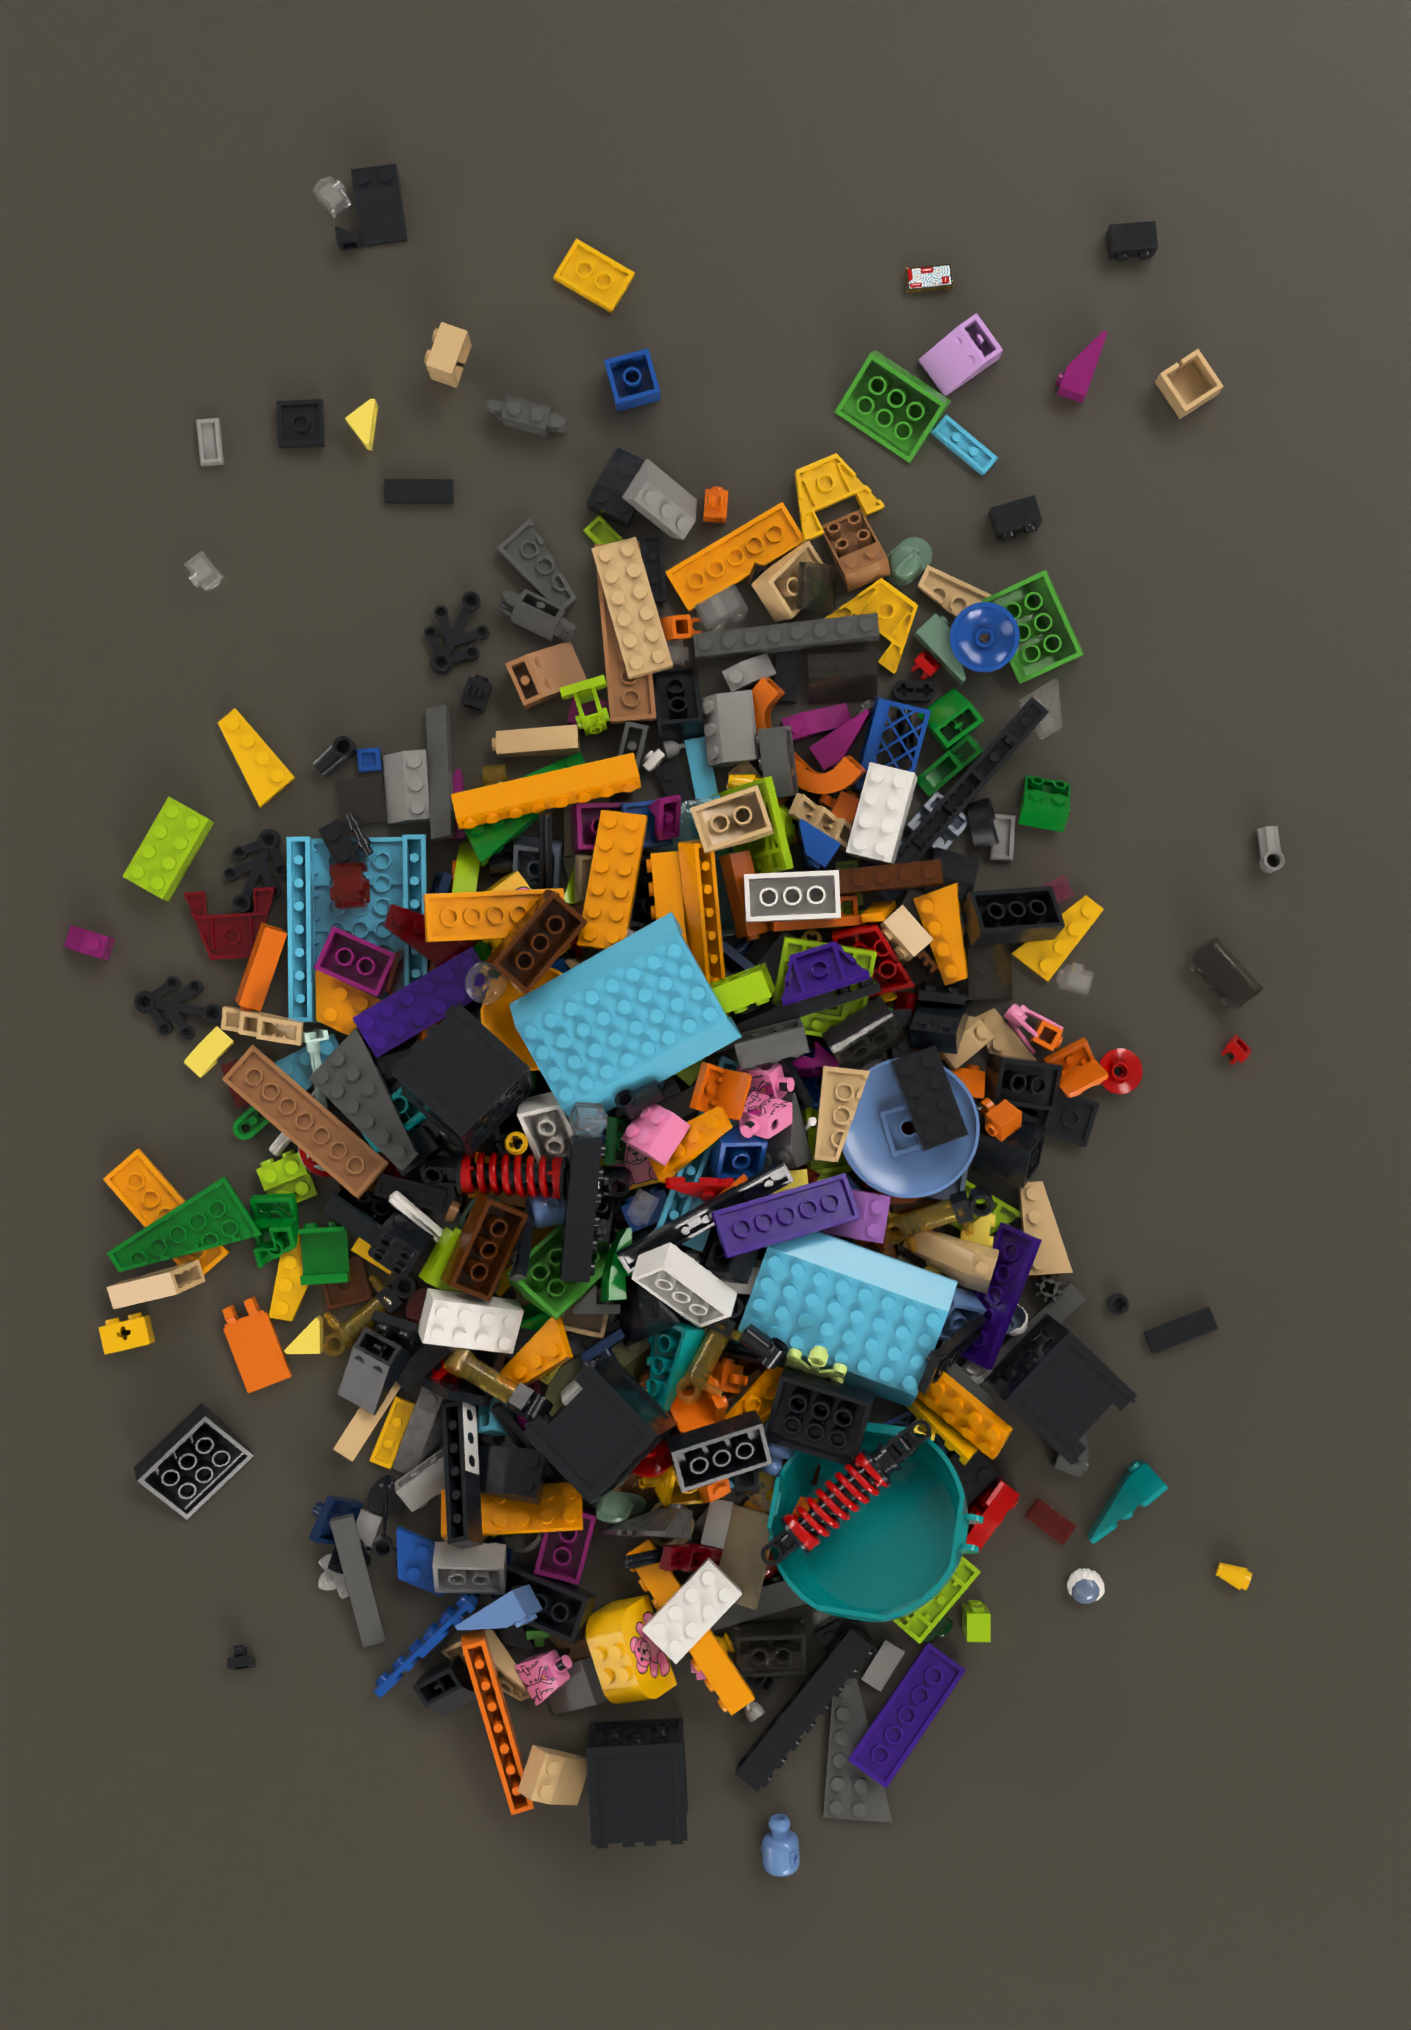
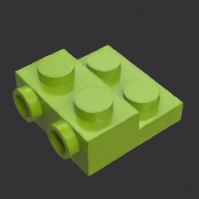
[256,1150,319,1203]

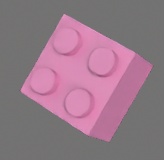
[621,1104,690,1166]

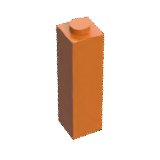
[719,850,768,941]
[235,922,287,1012]

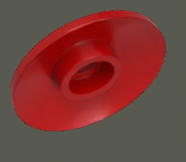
[1099,1048,1143,1094]
[632,1440,672,1478]

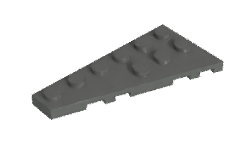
[309,1027,419,1171]

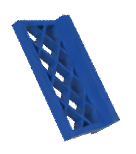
[853,696,931,790]

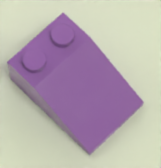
[820,1189,891,1244]

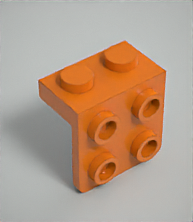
[1043,1037,1109,1098]
[689,1062,752,1120]
[669,1369,728,1434]

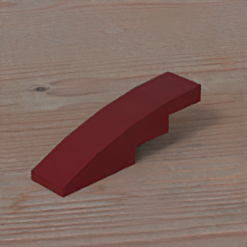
[659,1543,723,1572]

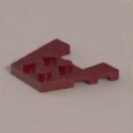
[184,887,275,960]

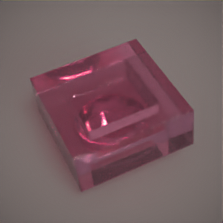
[1043,875,1075,903]

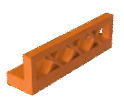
[768,895,864,932]

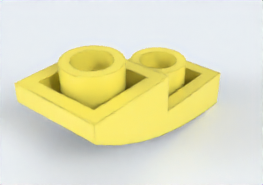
[184,1026,234,1078]

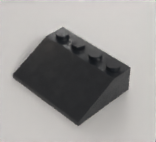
[616,1231,680,1347]
[765,1366,876,1467]
[134,1403,254,1520]

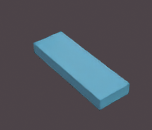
[931,414,998,477]
[684,736,718,805]

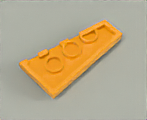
[498,1317,573,1398]

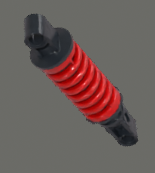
[422,1150,632,1201]
[761,1420,932,1566]

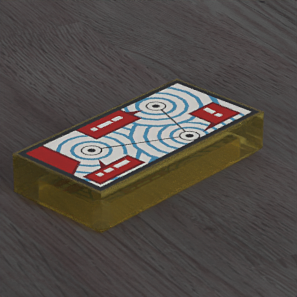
[905,263,953,293]

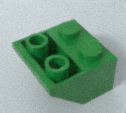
[917,688,984,752]
[1018,775,1070,832]

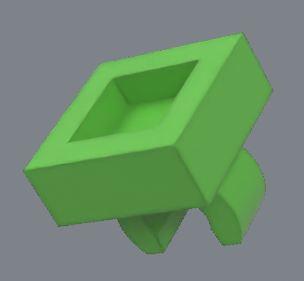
[526,1624,550,1647]

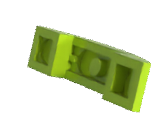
[452,840,480,893]

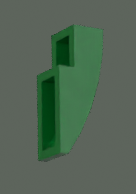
[917,733,984,797]
[601,1228,633,1302]

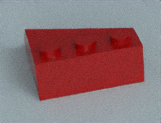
[831,924,915,997]
[966,1477,1020,1553]

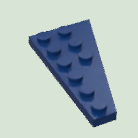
[374,1593,480,1698]

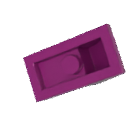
[648,795,681,841]
[792,1042,839,1077]

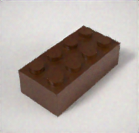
[485,889,588,994]
[440,1193,529,1302]

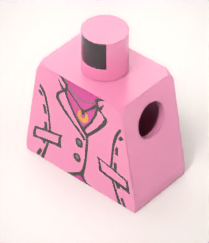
[736,1063,795,1100]
[739,1091,792,1139]
[514,1649,572,1706]

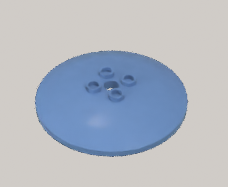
[842,1058,980,1198]

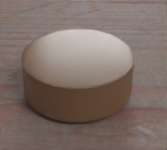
[444,1199,461,1224]

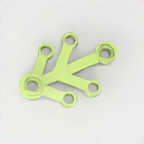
[785,1346,848,1383]

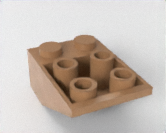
[822,509,890,592]
[505,641,587,710]

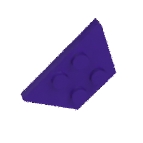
[781,941,871,1006]

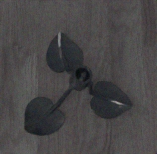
[328,1475,406,1574]

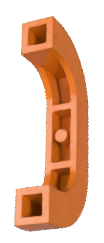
[752,677,867,794]

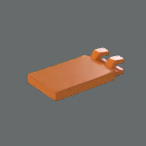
[222,1296,293,1393]

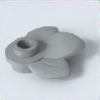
[318,1554,349,1599]

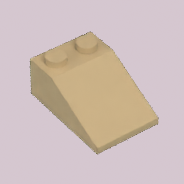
[751,540,832,622]
[690,785,774,853]
[518,1745,587,1805]

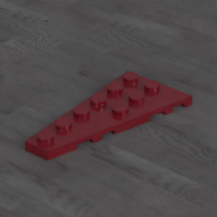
[383,904,493,1000]

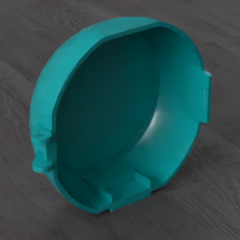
[767,1422,984,1622]

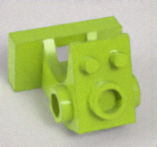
[559,675,610,736]

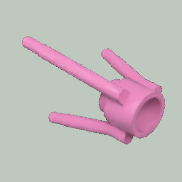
[1004,1003,1063,1054]

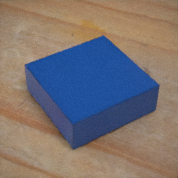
[356,747,382,773]

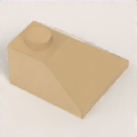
[938,1015,994,1071]

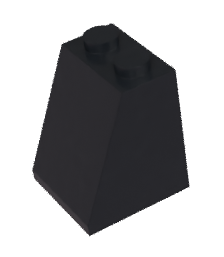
[972,1124,1047,1188]

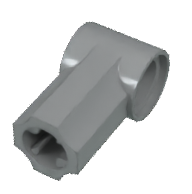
[1256,826,1285,874]

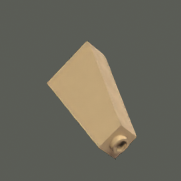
[492,725,580,757]
[106,1259,205,1309]

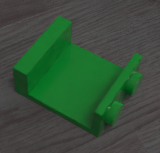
[297,1221,350,1285]

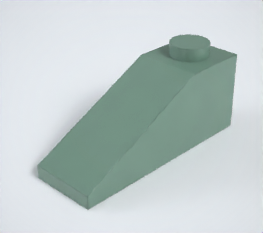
[914,613,966,686]

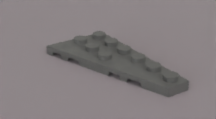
[823,1676,893,1823]

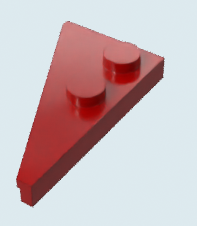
[665,1177,734,1201]

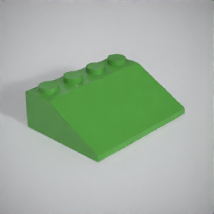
[835,350,951,463]
[982,570,1085,684]
[507,1223,612,1320]

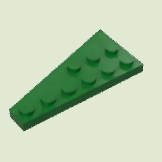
[463,752,586,867]
[107,1176,263,1272]

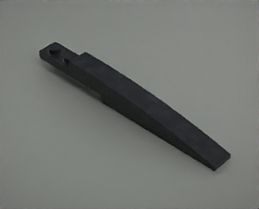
[895,697,1049,864]
[708,977,882,1056]

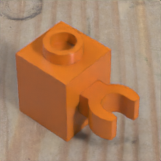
[703,486,728,523]
[660,614,701,642]
[818,790,860,824]
[980,1098,1022,1142]
[710,1358,748,1394]

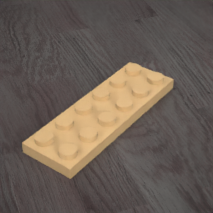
[591,537,673,679]

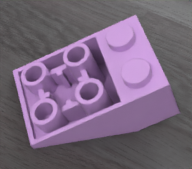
[918,313,1003,397]

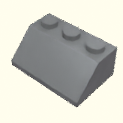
[622,459,697,540]
[701,690,759,767]
[383,749,430,825]
[432,1541,507,1595]

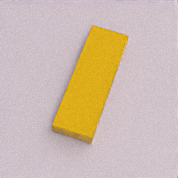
[369,1395,416,1470]

